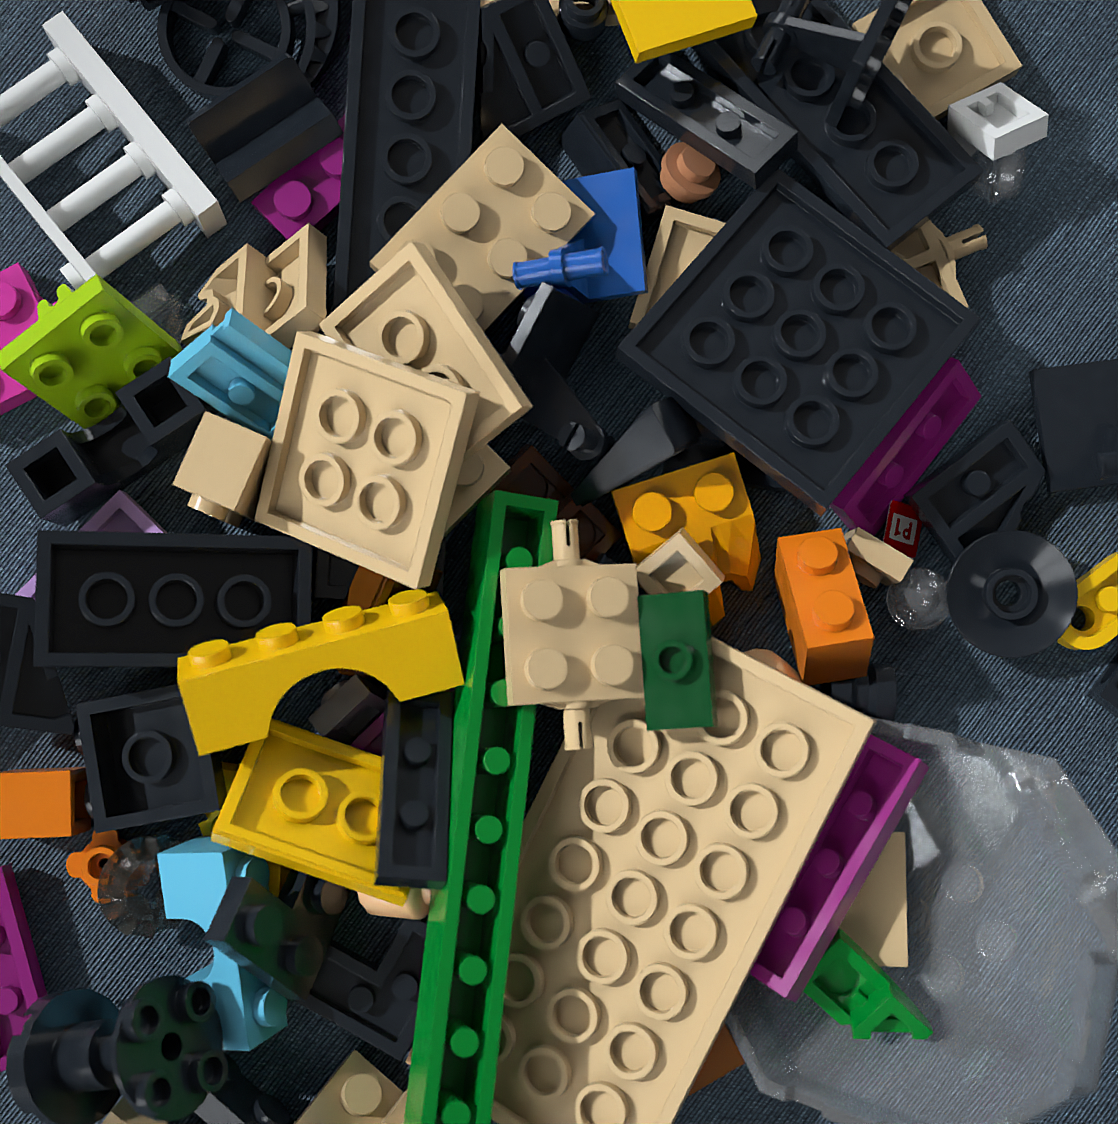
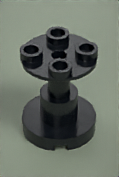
[6,975,228,1124]

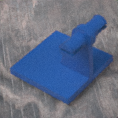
[512,167,648,304]

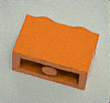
[774,528,874,686]

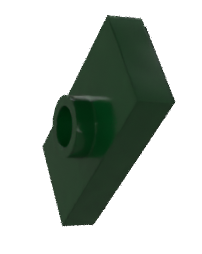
[637,590,718,731]

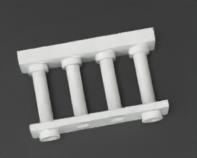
[0,11,227,290]

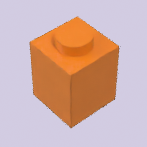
[0,767,92,839]

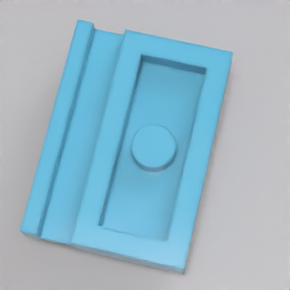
[168,308,292,441]

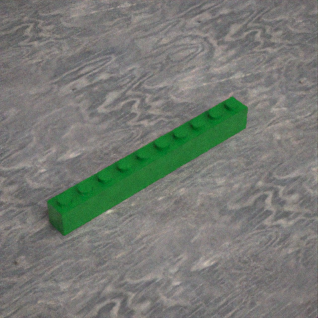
[404,490,559,1124]

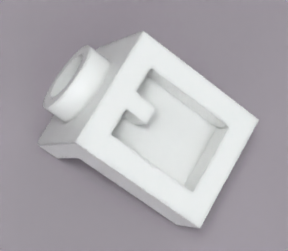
[947,82,1049,161]

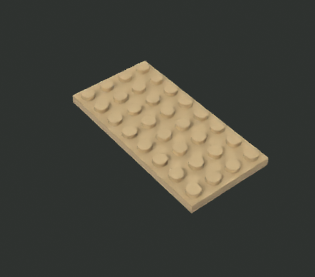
[405,636,877,1124]

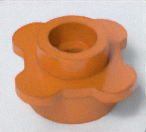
[66,830,145,904]

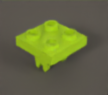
[0,274,183,429]

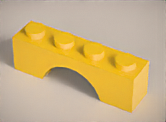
[178,589,465,756]

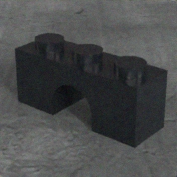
[5,357,218,527]

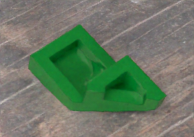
[803,928,933,1040]

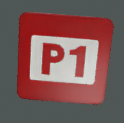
[883,500,922,558]

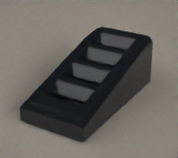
[571,396,702,507]

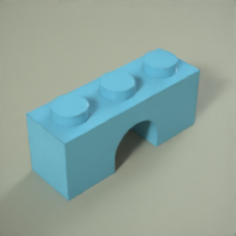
[157,836,288,1051]

